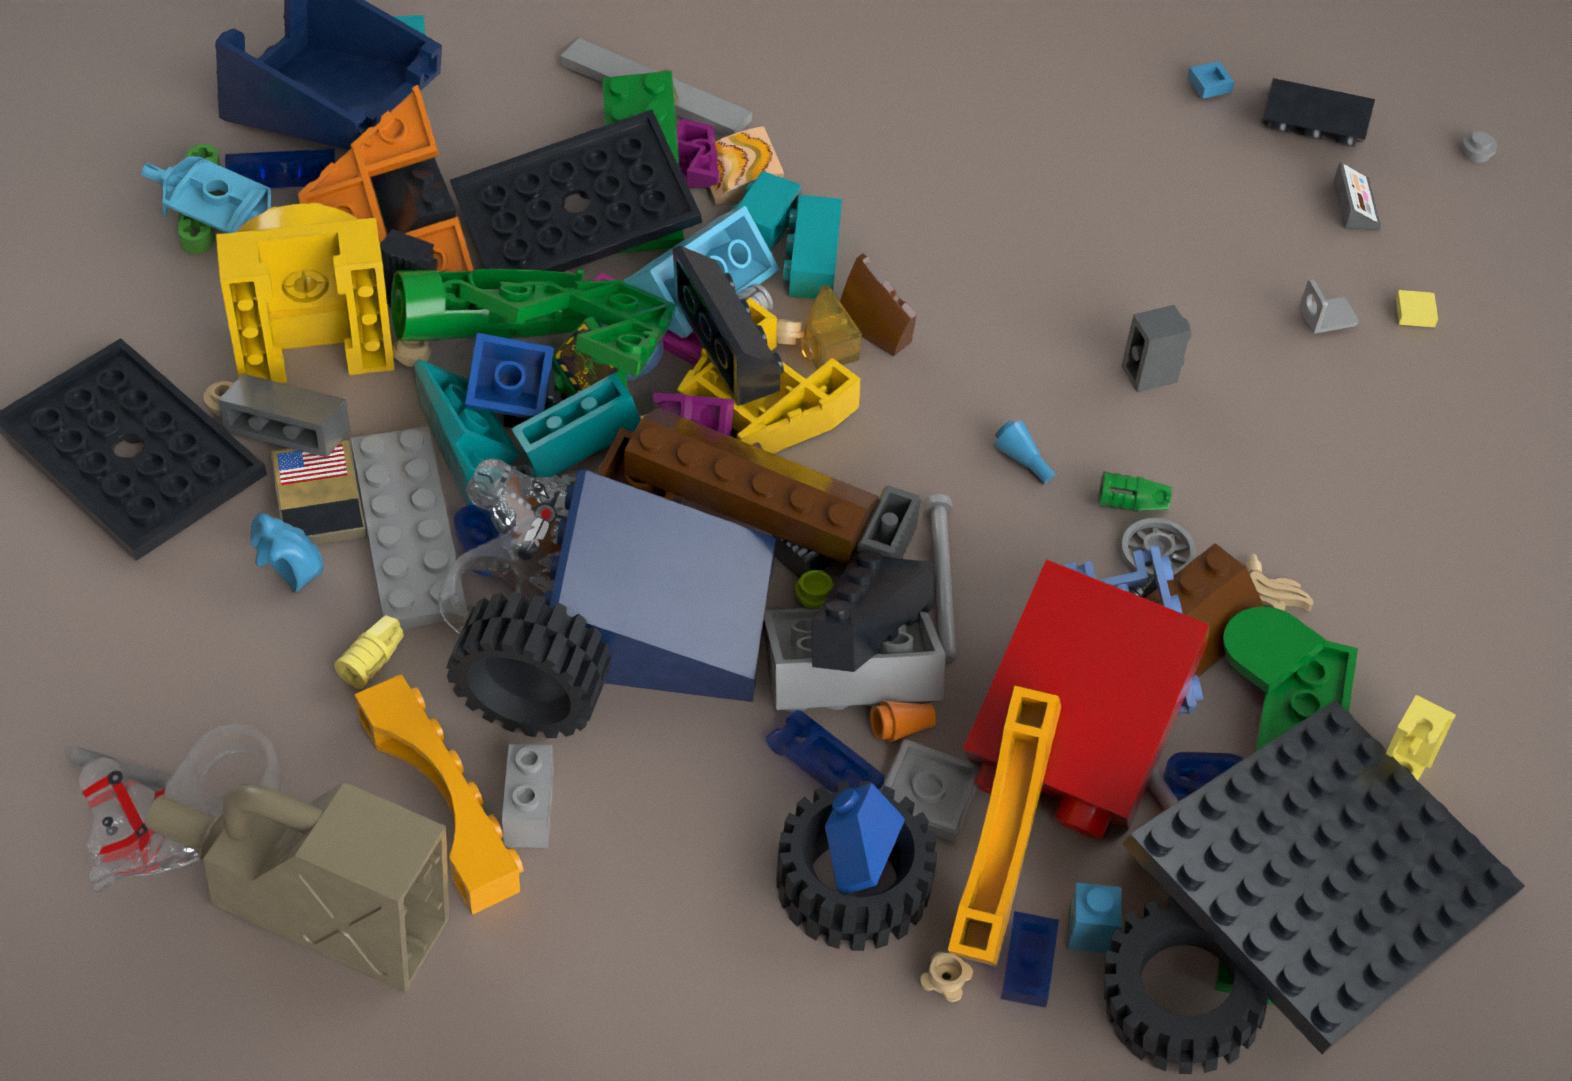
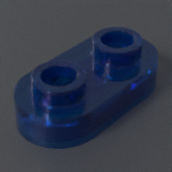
[454,504,507,575]
[1163,752,1244,797]

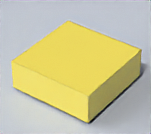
[1395,290,1438,328]

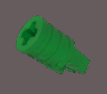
[1098,471,1172,512]

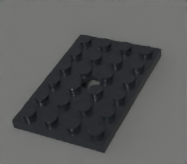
[450,109,702,272]
[0,338,267,561]

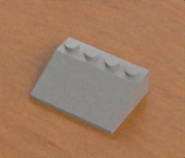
[763,608,945,712]

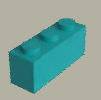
[783,195,842,301]
[512,373,641,483]

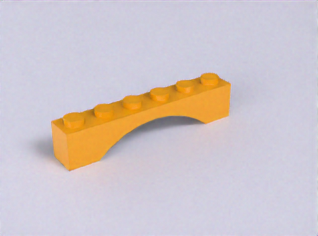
[354,674,524,915]
[948,686,1061,967]

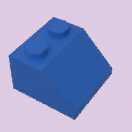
[465,333,554,419]

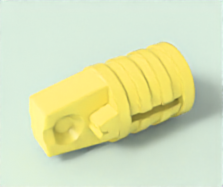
[334,615,404,689]

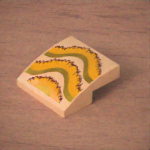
[708,126,784,205]

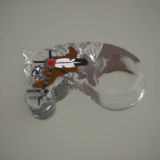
[438,459,575,634]

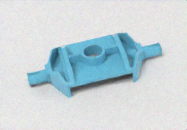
[141,157,271,233]

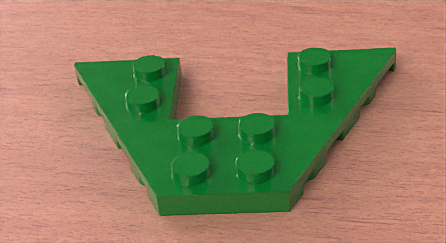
[460,280,676,377]

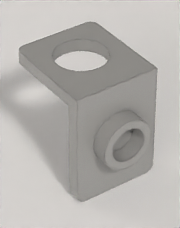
[1299,279,1359,334]

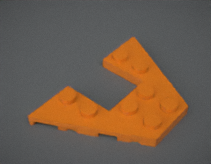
[298,85,474,272]

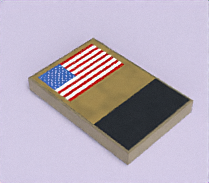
[270,439,367,545]

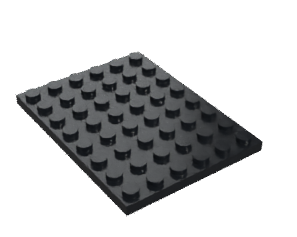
[1123,700,1525,1054]

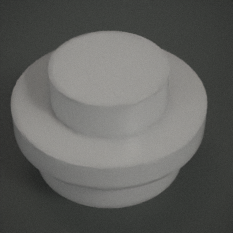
[1462,131,1498,163]

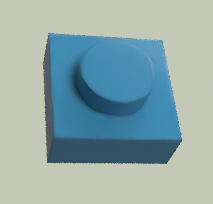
[1187,61,1235,99]

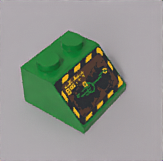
[552,316,627,400]

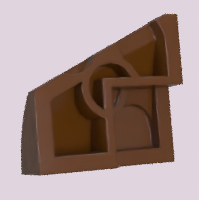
[836,253,917,356]

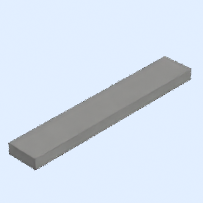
[560,38,752,137]

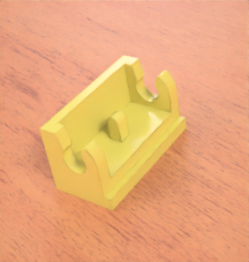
[1386,695,1456,781]

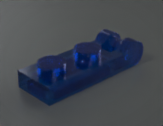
[766,710,885,793]

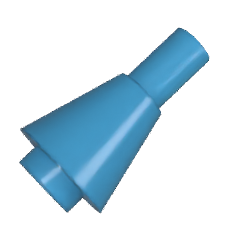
[994,421,1056,484]

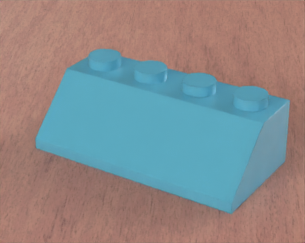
[624,206,780,338]

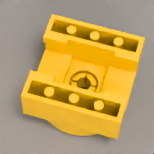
[216,203,395,383]

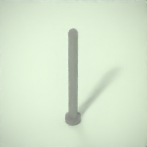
[924,494,956,663]

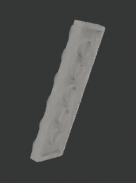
[351,426,468,629]

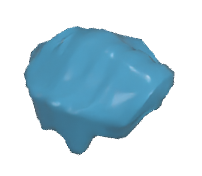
[250,513,324,593]

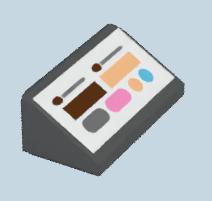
[1333,163,1381,229]

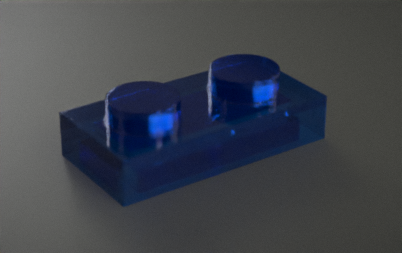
[1001,911,1059,1008]

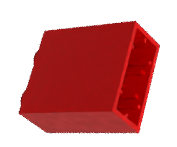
[963,559,1210,840]

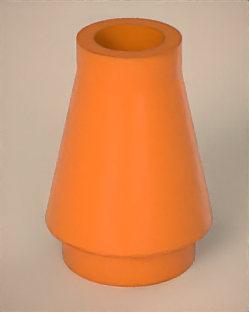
[870,701,936,743]

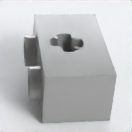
[502,744,554,848]

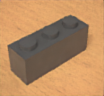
[218,374,350,457]

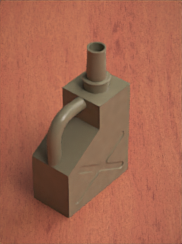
[145,781,450,992]

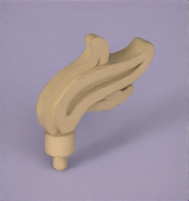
[1246,554,1314,612]

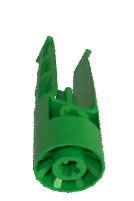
[391,269,585,342]

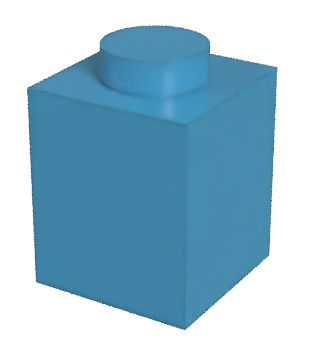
[1068,882,1121,953]

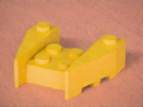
[677,297,861,454]

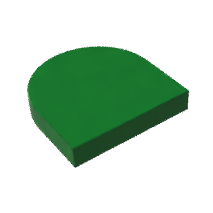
[1223,607,1325,694]

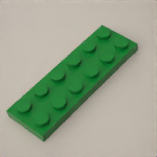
[603,70,685,254]

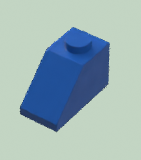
[825,783,905,895]

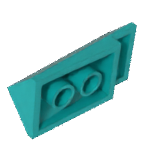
[414,359,520,515]

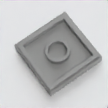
[880,738,981,842]

